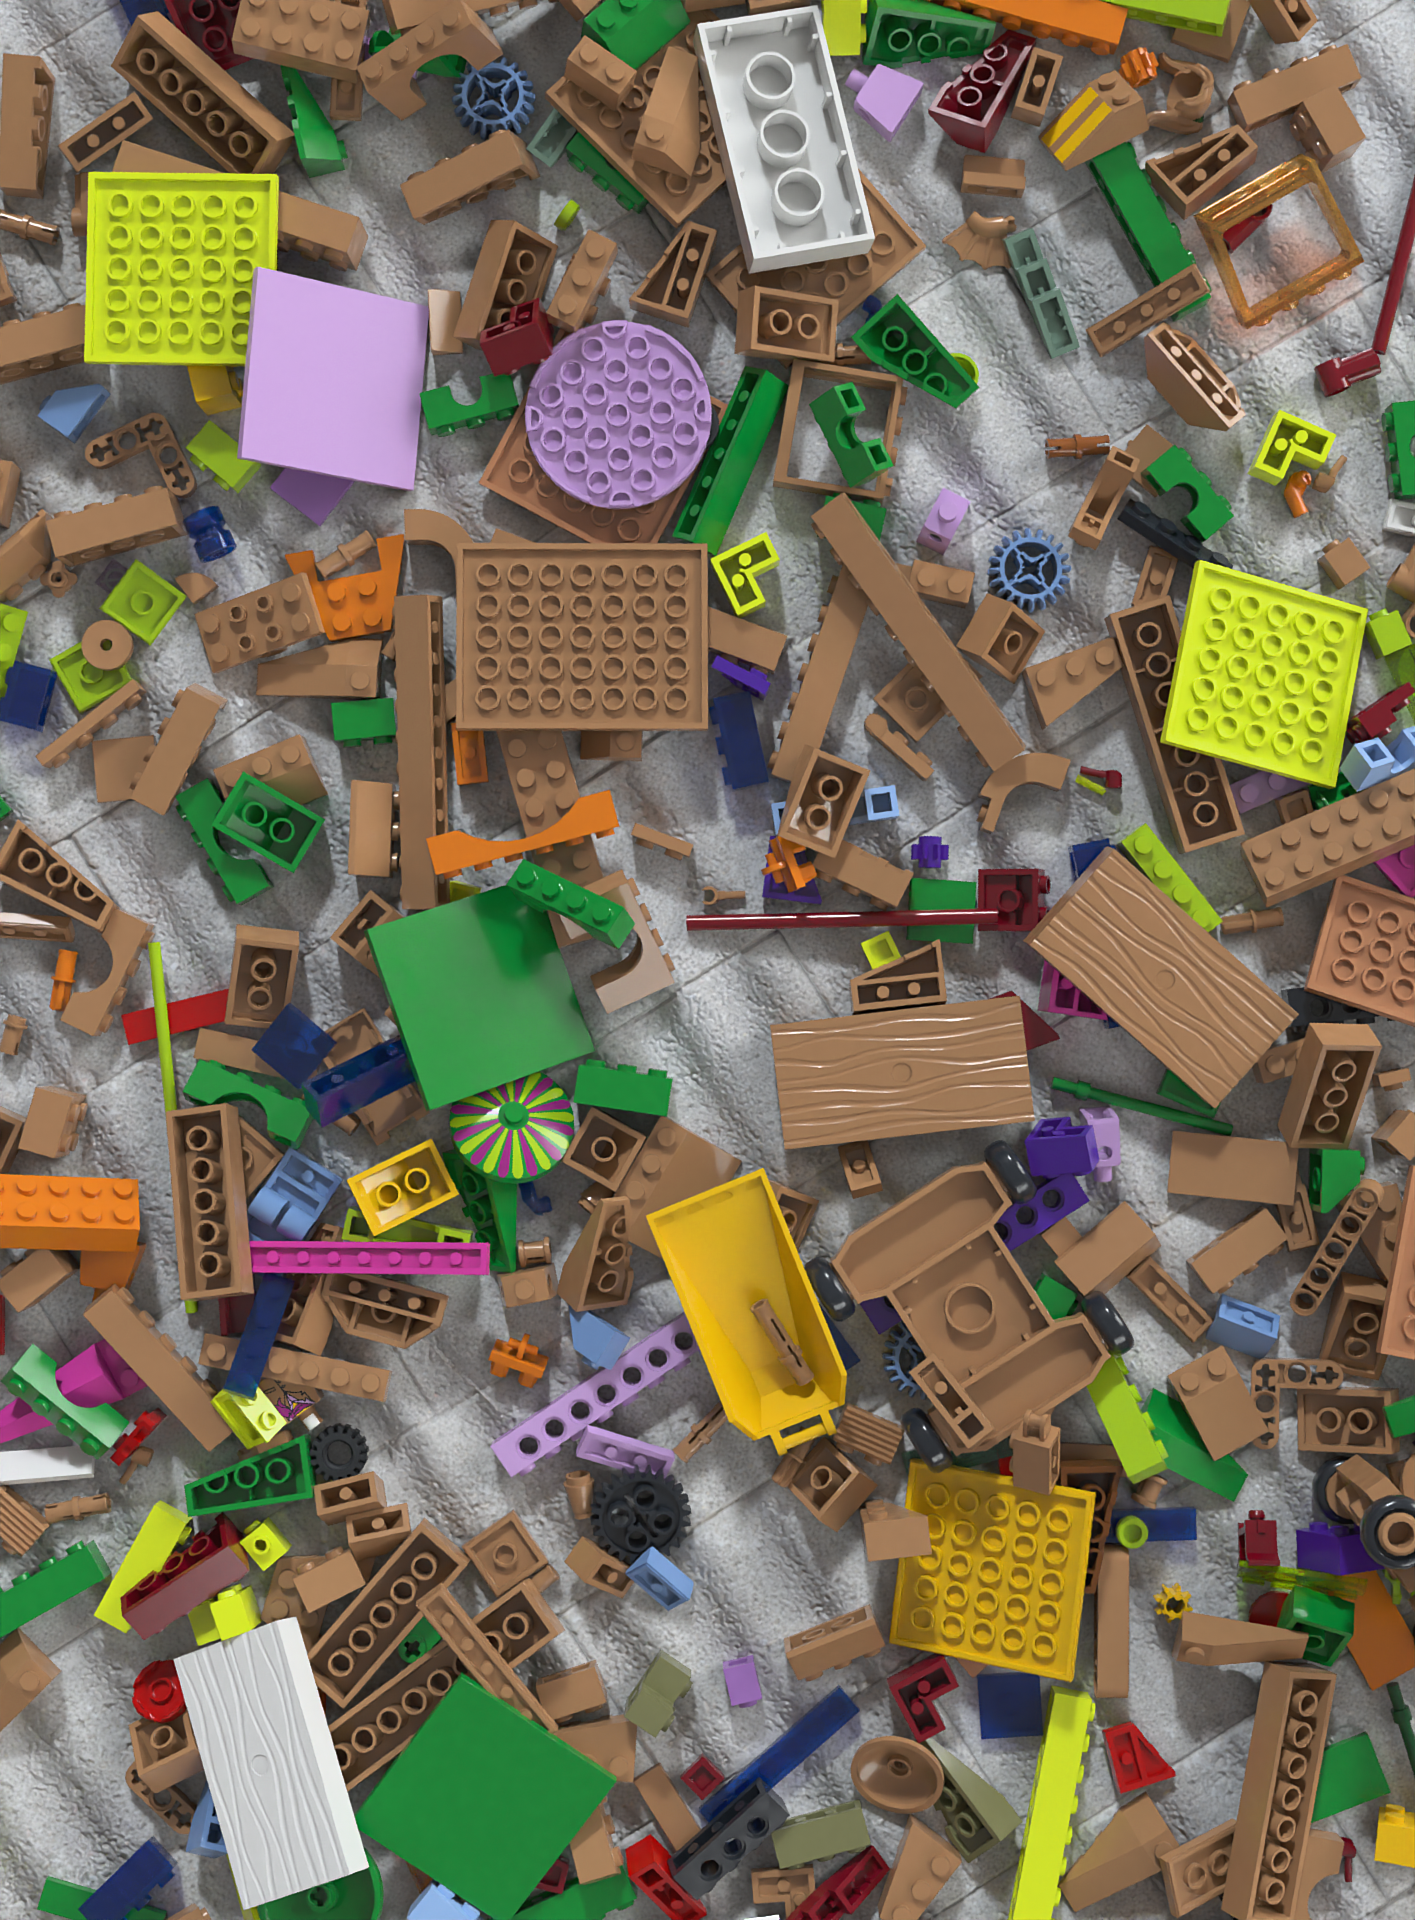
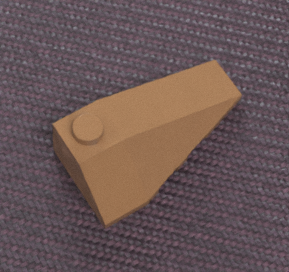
[631,46,700,179]
[256,638,383,700]
[256,1223,344,1356]
[1171,1611,1309,1666]
[0,1627,61,1732]
[1058,1791,1180,1912]

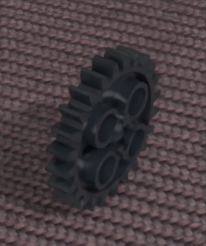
[590,1465,692,1565]

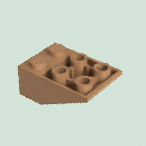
[330,890,405,978]

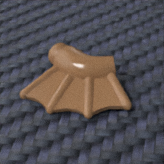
[942,211,1017,270]

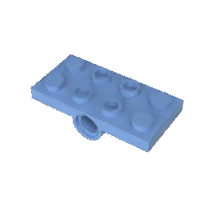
[247,1147,344,1285]

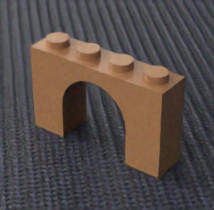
[356,0,503,121]
[559,869,676,1014]

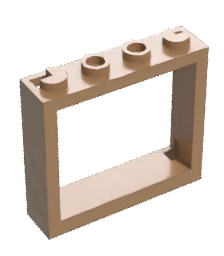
[773,359,908,505]

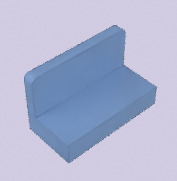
[1205,1294,1280,1359]

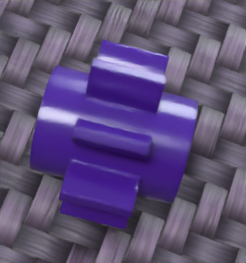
[911,836,949,868]

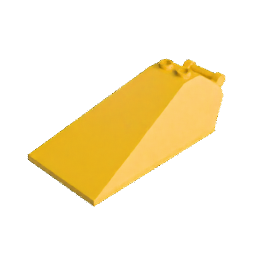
[646,1168,847,1456]

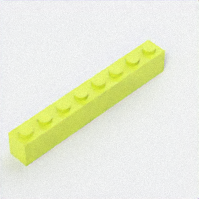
[1007,1685,1095,1920]

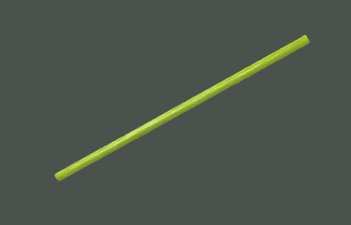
[148,942,198,1313]

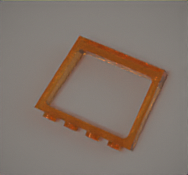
[1193,153,1364,329]

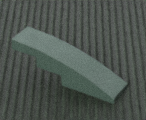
[526,108,579,168]
[1002,228,1080,359]

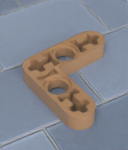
[85,413,197,499]
[1250,1357,1344,1450]
[125,1761,197,1834]

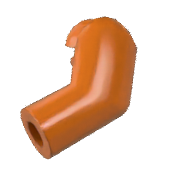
[1284,470,1312,518]

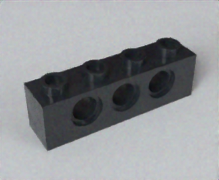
[1281,987,1395,1032]
[667,1777,790,1900]

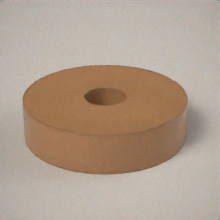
[81,620,134,671]

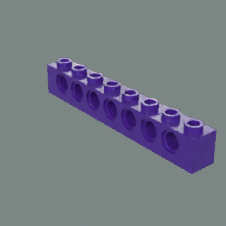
[859,1173,1090,1335]

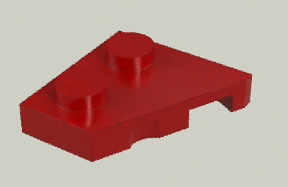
[110,1408,167,1466]
[1101,1721,1176,1794]

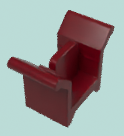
[1237,1510,1280,1570]

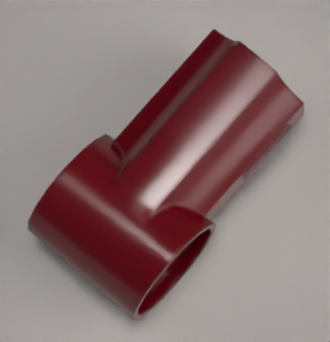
[1213,192,1273,254]
[1314,348,1381,398]

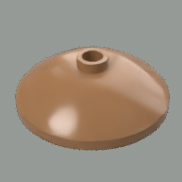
[851,1736,944,1814]

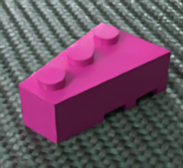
[1037,960,1108,1020]

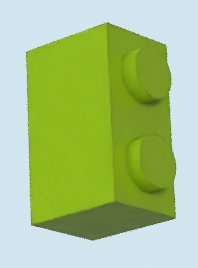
[185,419,262,493]

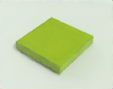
[99,559,187,646]
[49,640,132,714]

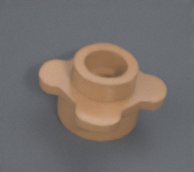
[40,561,78,598]

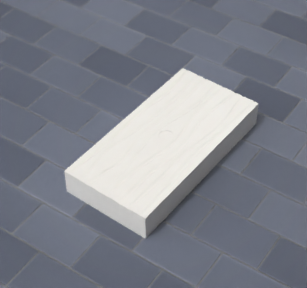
[693,5,875,274]
[173,1617,369,1910]

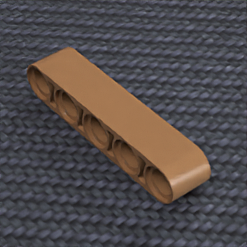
[1290,1179,1384,1316]
[1093,1545,1129,1698]

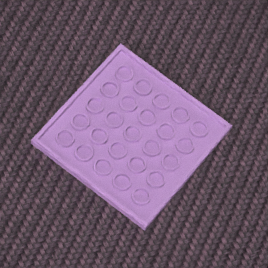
[237,267,429,491]

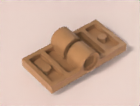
[194,573,325,673]

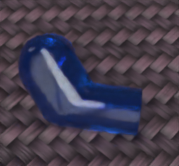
[518,1181,553,1216]

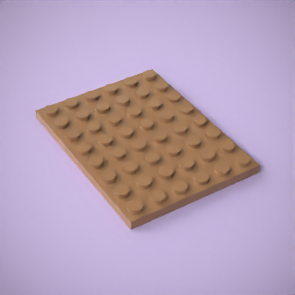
[456,543,708,731]

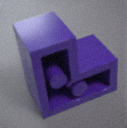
[1025,1117,1100,1179]
[1296,1522,1385,1576]

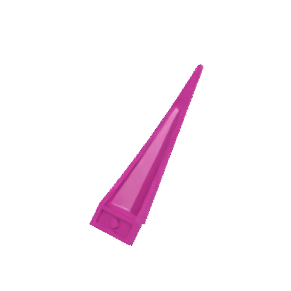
[0,1339,148,1444]

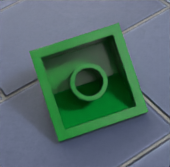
[1308,1148,1365,1213]
[1276,1585,1355,1667]

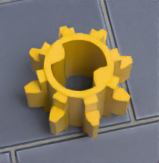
[1153,1582,1193,1623]

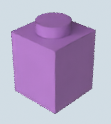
[723,1655,762,1708]

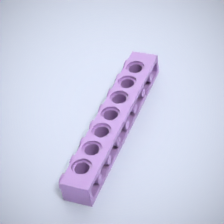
[490,1312,701,1477]

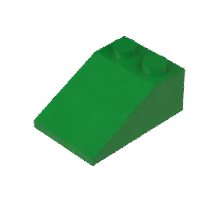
[211,771,325,873]

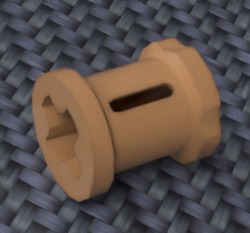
[518,1237,552,1268]
[1131,1474,1168,1509]

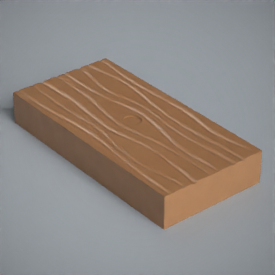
[1023,846,1299,1108]
[770,996,1035,1150]

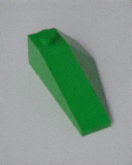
[862,0,996,69]
[280,65,348,178]
[851,294,980,409]
[442,1149,517,1273]
[1141,1388,1248,1502]

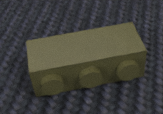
[771,1799,871,1870]

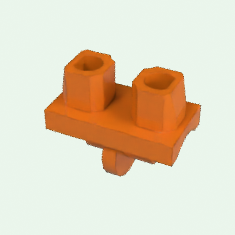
[761,836,817,893]
[488,1333,549,1388]

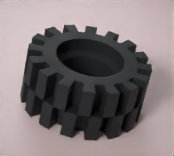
[310,1423,369,1481]

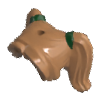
[1146,52,1214,135]

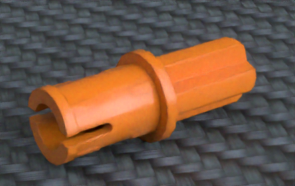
[49,949,78,1012]

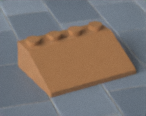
[613,1116,742,1259]

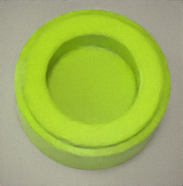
[554,199,580,231]
[1115,1515,1148,1549]

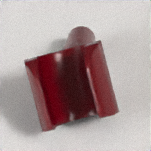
[1080,766,1122,789]
[1341,1837,1356,1882]

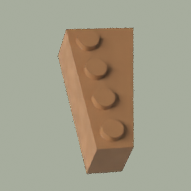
[0,53,55,199]

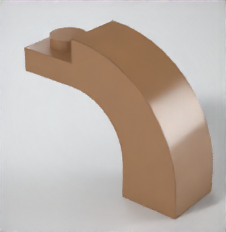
[1068,446,1140,550]
[404,509,473,601]
[976,753,1071,834]

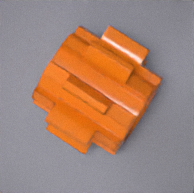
[1118,47,1159,88]

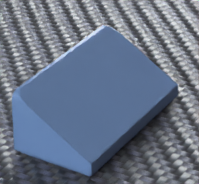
[625,1547,694,1611]

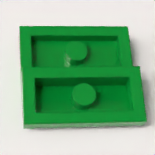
[906,878,977,944]

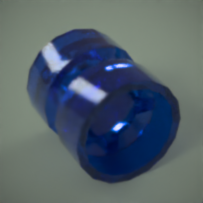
[182,506,237,563]

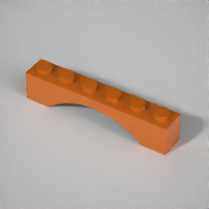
[426,790,619,879]

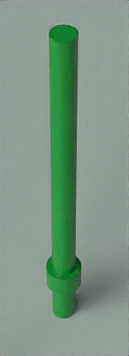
[1050,1077,1233,1136]

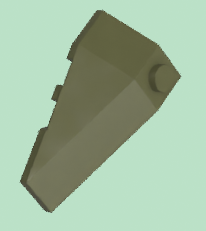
[915,1737,1023,1863]

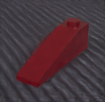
[928,29,1037,153]

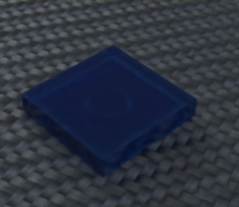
[252,1003,337,1090]
[976,1672,1043,1739]

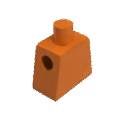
[80,1241,147,1302]

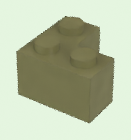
[624,1649,693,1738]

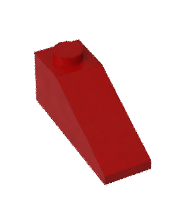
[625,1834,707,1920]

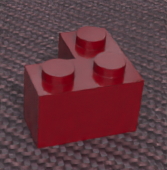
[479,297,554,376]
[887,1653,959,1743]

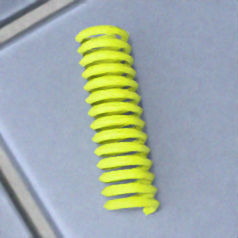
[1075,774,1106,796]

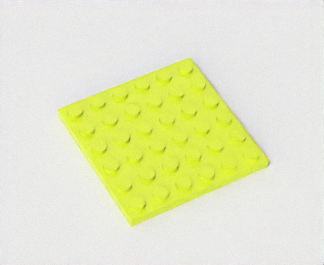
[84,172,279,366]
[1160,560,1368,789]

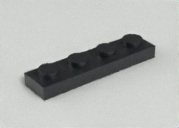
[1117,498,1234,569]

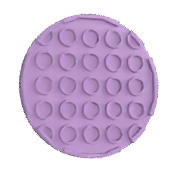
[525,320,712,509]

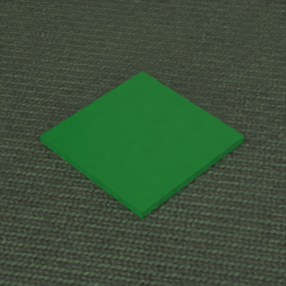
[364,885,595,1111]
[354,1672,617,1920]

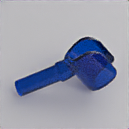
[861,295,882,323]

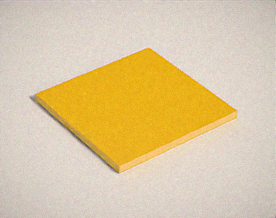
[889,1458,1096,1682]

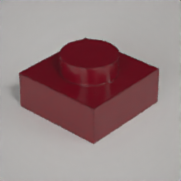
[680,1753,725,1801]

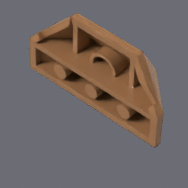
[1144,322,1246,432]
[0,509,53,603]
[321,1274,449,1349]

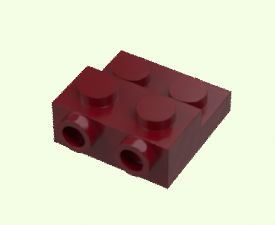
[1345,682,1415,745]
[978,868,1051,932]

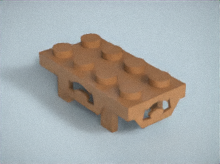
[311,1008,431,1146]

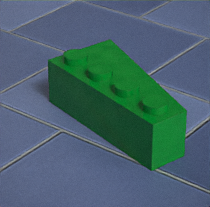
[184,1434,317,1517]

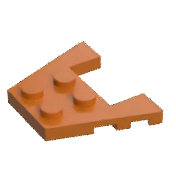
[285,534,406,642]

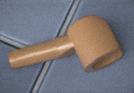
[1312,455,1347,493]
[702,886,745,905]
[119,1446,154,1485]

